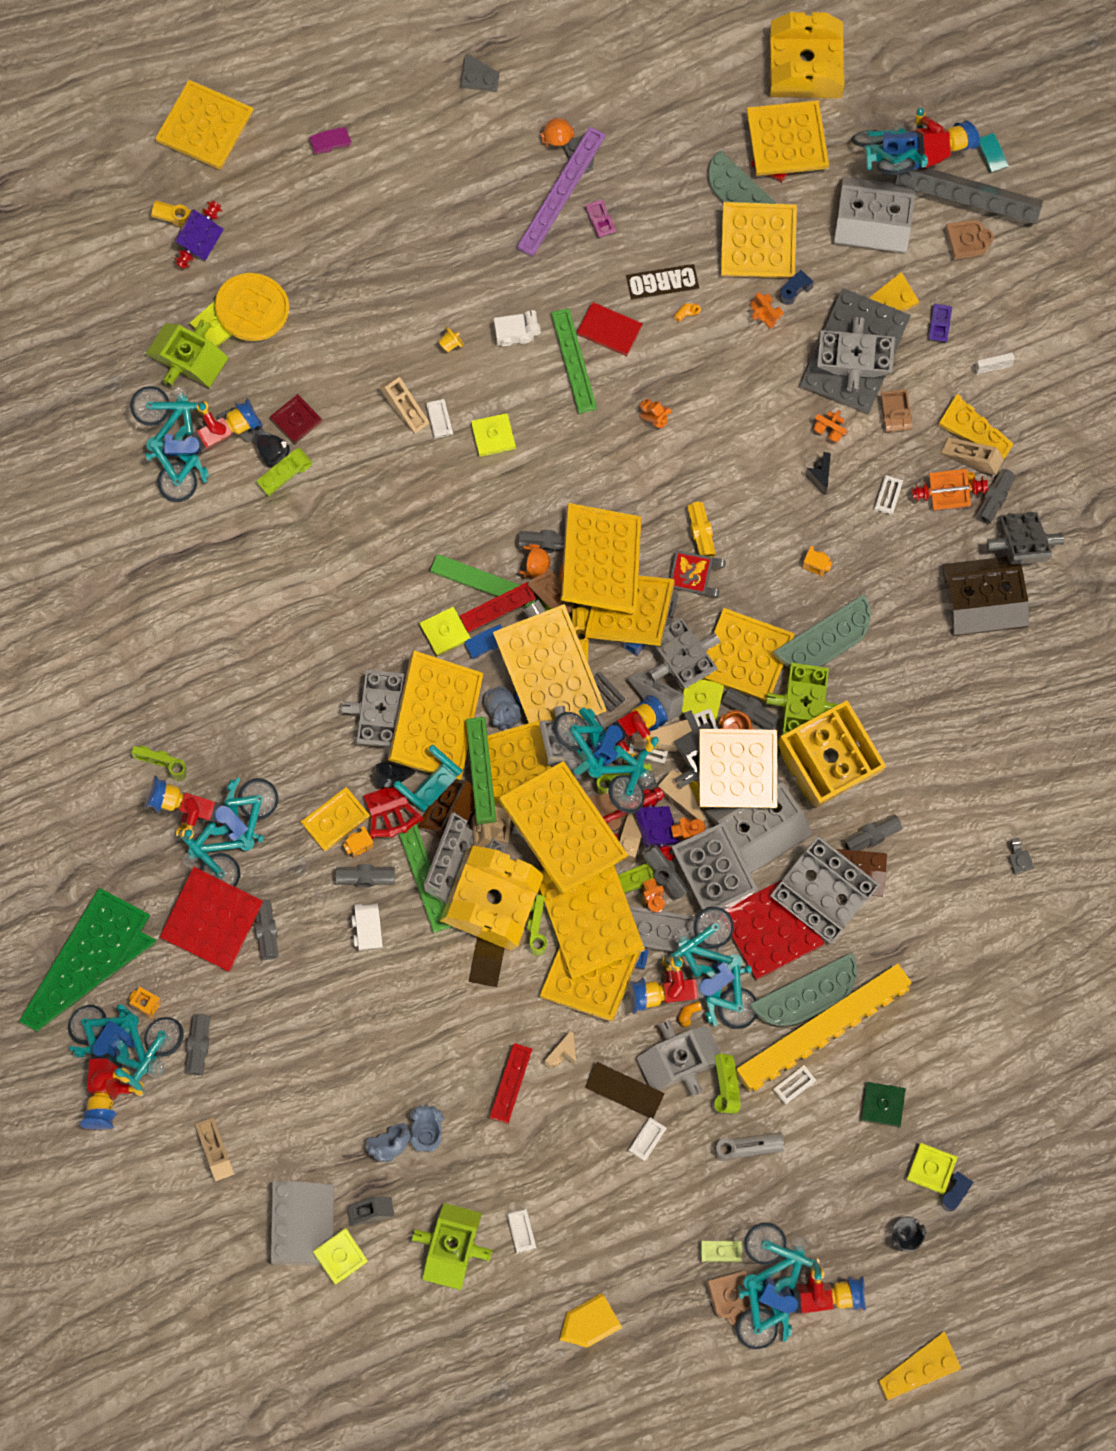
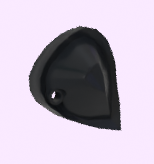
[253,430,290,467]
[372,762,416,789]

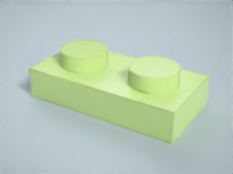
[701,1241,742,1263]

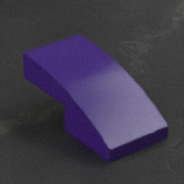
[929,304,953,342]

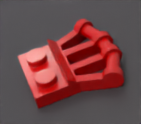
[364,787,424,839]

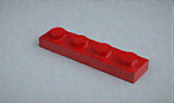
[460,582,536,633]
[490,1043,533,1124]

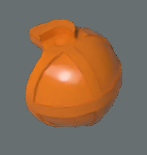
[541,118,575,147]
[519,544,551,578]
[718,710,754,730]

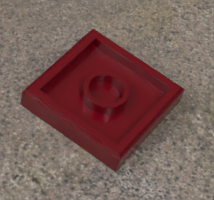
[270,394,323,445]

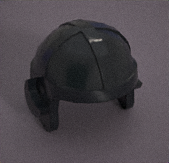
[891,1216,927,1251]

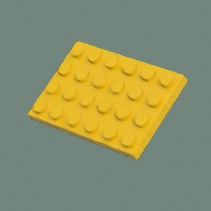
[561,503,641,614]
[493,604,607,723]
[388,651,484,780]
[498,761,628,895]
[540,865,645,979]

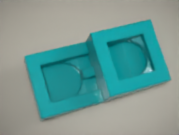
[979,133,1008,173]

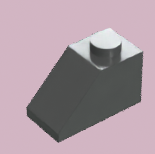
[347,1197,395,1226]

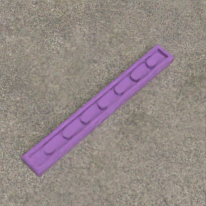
[517,127,606,257]

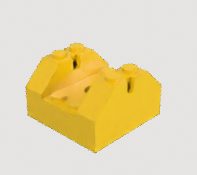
[769,12,844,98]
[778,700,886,808]
[440,845,544,951]

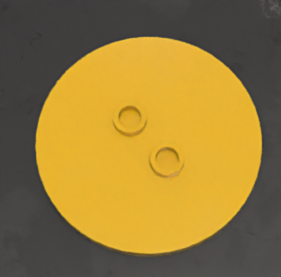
[215,273,289,341]

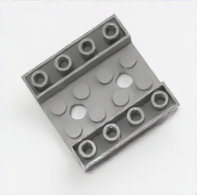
[834,177,915,254]
[706,778,813,873]
[424,812,506,904]
[770,836,880,944]

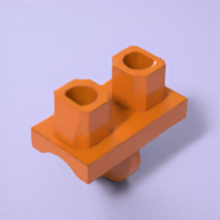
[750,292,784,329]
[639,398,672,428]
[813,410,848,443]
[671,817,706,841]
[642,878,665,913]

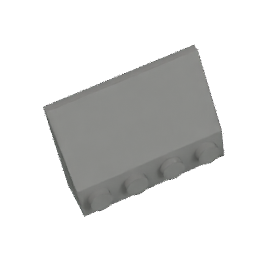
[672,822,758,919]
[271,1181,334,1265]

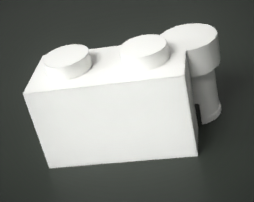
[494,310,541,346]
[352,903,383,951]

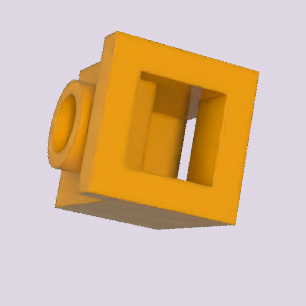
[802,546,833,577]
[342,826,374,858]
[129,987,161,1019]

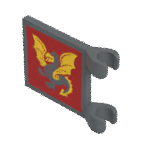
[670,550,726,597]

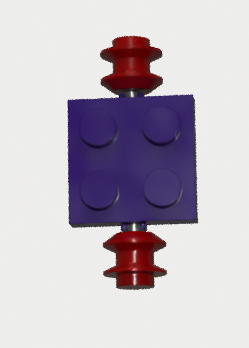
[174,200,224,269]
[635,789,680,861]

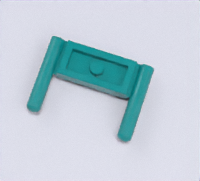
[394,745,463,812]

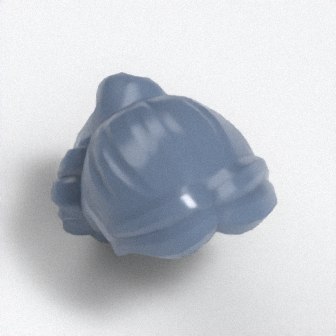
[484,686,522,730]
[410,1104,444,1152]
[366,1123,411,1162]

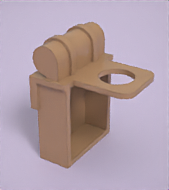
[880,390,912,432]

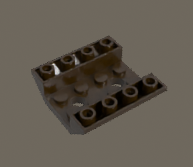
[942,556,1029,636]

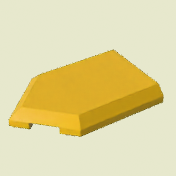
[560,1293,622,1348]

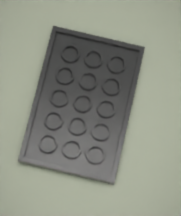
[800,288,911,415]

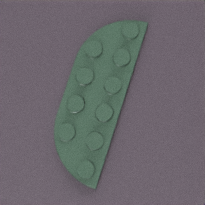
[709,150,797,223]
[773,594,871,667]
[749,953,857,1027]

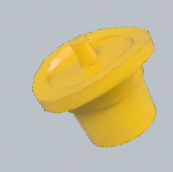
[438,326,464,353]

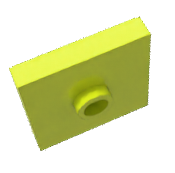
[190,301,231,347]
[471,413,516,457]
[420,607,470,657]
[681,679,724,721]
[907,1142,958,1195]
[312,1228,368,1285]

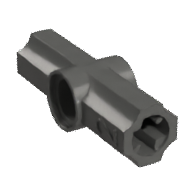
[976,469,1016,524]
[519,530,565,553]
[722,687,779,730]
[844,814,903,851]
[641,844,688,900]
[336,864,395,887]
[255,899,279,960]
[186,1014,211,1076]

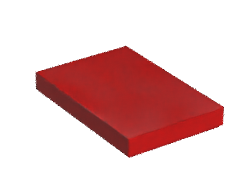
[577,302,643,356]

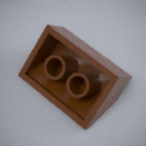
[418,779,475,839]
[836,849,887,897]

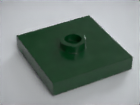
[861,1082,906,1128]

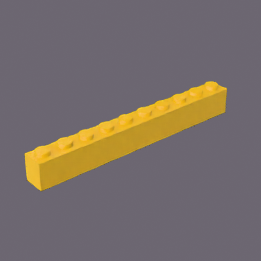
[736,964,912,1092]

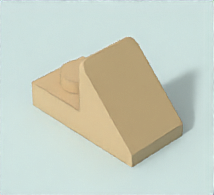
[494,803,512,843]
[472,814,502,847]
[545,1031,576,1070]

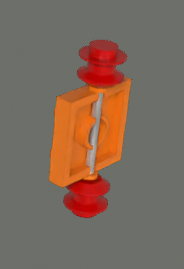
[912,469,988,511]

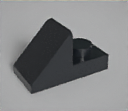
[806,452,831,494]

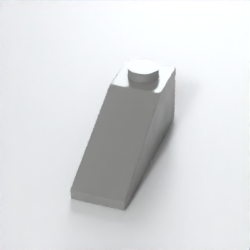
[629,671,684,720]

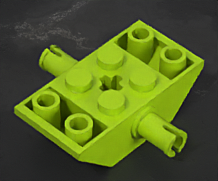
[146,320,229,389]
[766,662,839,735]
[412,1203,493,1290]

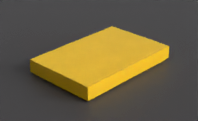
[301,787,370,852]

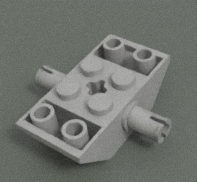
[817,317,895,392]
[649,617,721,689]
[342,670,404,747]
[540,706,591,781]
[636,1020,720,1096]

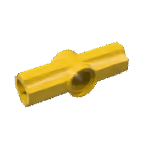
[151,200,206,227]
[687,501,716,557]
[572,607,589,662]

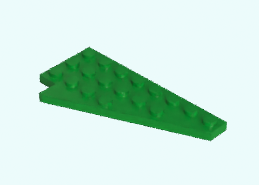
[19,888,157,1032]

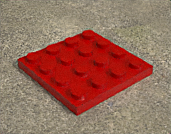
[160,867,264,971]
[718,880,825,981]

